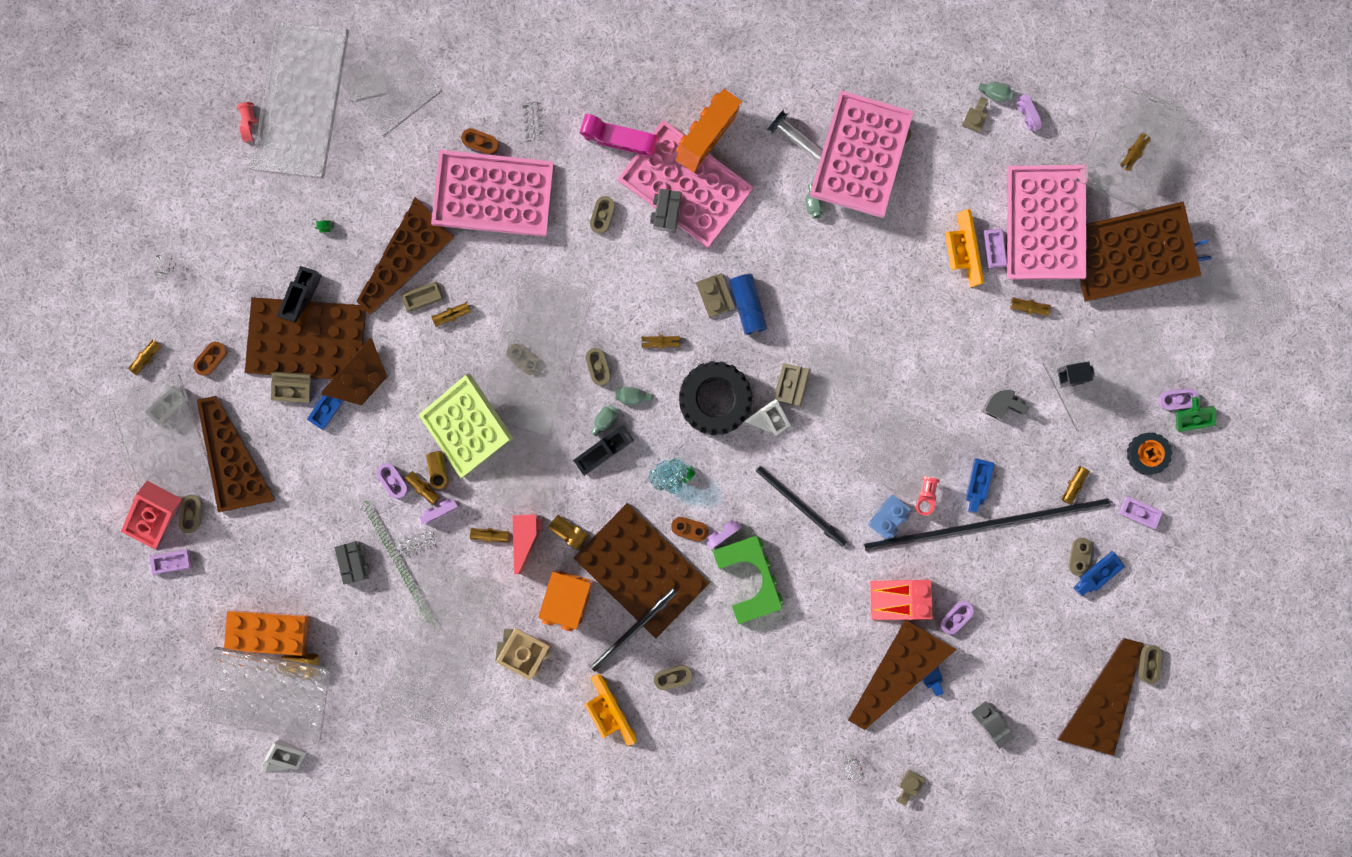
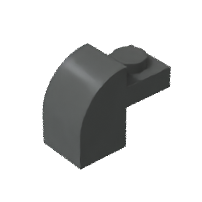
[982,390,1030,420]
[971,701,1015,749]

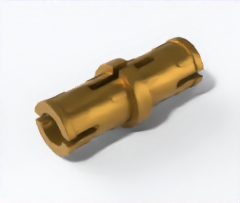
[1120,133,1151,171]
[1010,297,1051,317]
[431,301,471,327]
[641,334,680,349]
[127,339,162,376]
[1061,466,1090,505]
[404,471,441,506]
[470,528,510,543]

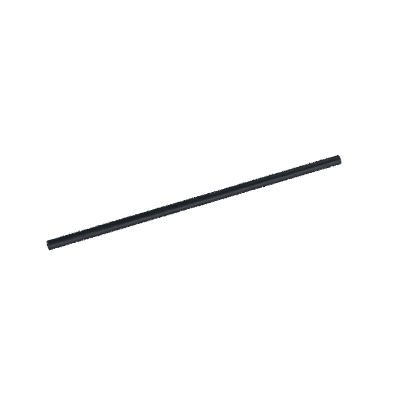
[864,498,1110,551]

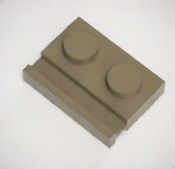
[696,273,735,318]
[774,363,811,407]
[271,372,312,403]

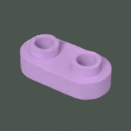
[1016,94,1042,131]
[1158,389,1199,410]
[377,463,408,499]
[707,520,742,549]
[940,601,974,634]

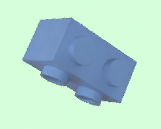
[867,495,911,539]

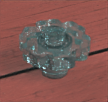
[648,458,688,494]

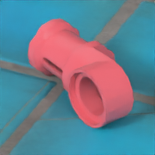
[237,102,258,143]
[916,476,940,516]

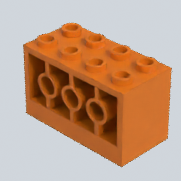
[538,570,594,632]

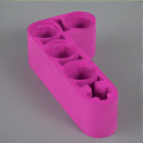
[579,114,659,156]

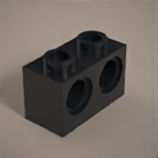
[1057,361,1095,388]

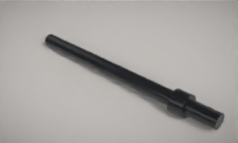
[756,466,847,547]
[590,588,678,672]

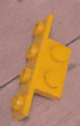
[945,209,984,287]
[584,673,637,746]

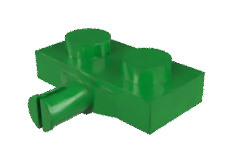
[1175,396,1216,432]

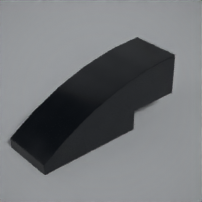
[277,266,322,323]
[573,425,635,476]

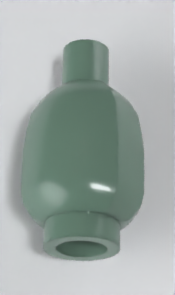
[978,82,1014,102]
[805,183,826,219]
[615,386,651,405]
[591,404,619,437]

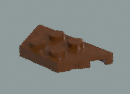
[320,338,387,405]

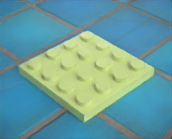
[419,374,513,478]

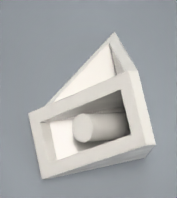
[744,399,791,436]
[263,739,306,773]

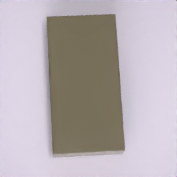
[401,281,444,312]

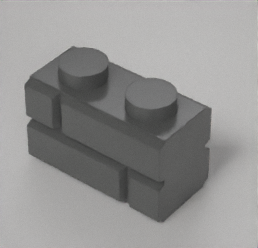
[650,189,682,233]
[334,541,370,585]

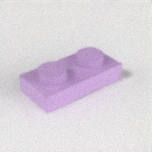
[1118,496,1163,529]
[419,499,459,524]

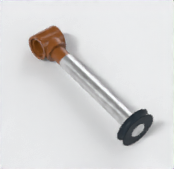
[767,109,822,162]

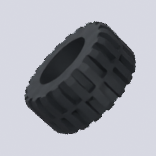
[679,361,753,436]

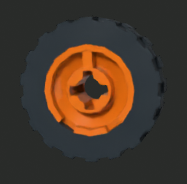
[1127,432,1172,475]

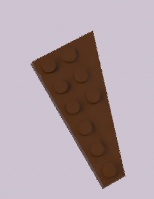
[357,197,455,316]
[197,396,276,513]
[848,620,957,730]
[1057,638,1143,756]

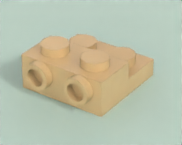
[496,627,550,681]

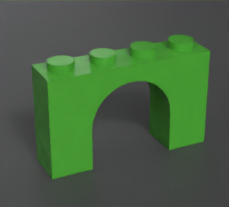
[713,535,784,624]

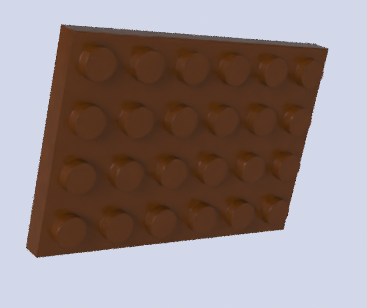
[1079,201,1202,303]
[245,297,366,380]
[574,503,710,639]

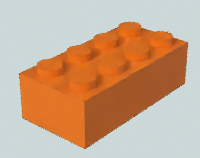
[676,88,742,173]
[224,610,310,656]

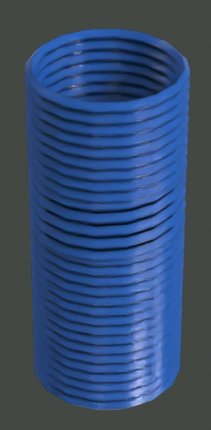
[730,273,768,335]

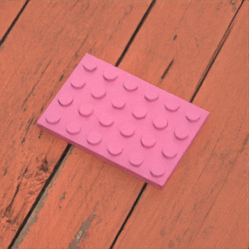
[809,90,914,218]
[617,120,754,248]
[431,150,554,237]
[1007,165,1086,280]

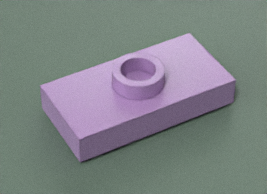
[983,228,1007,269]
[150,549,193,575]

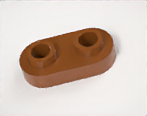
[461,128,499,155]
[193,341,227,376]
[671,517,709,541]

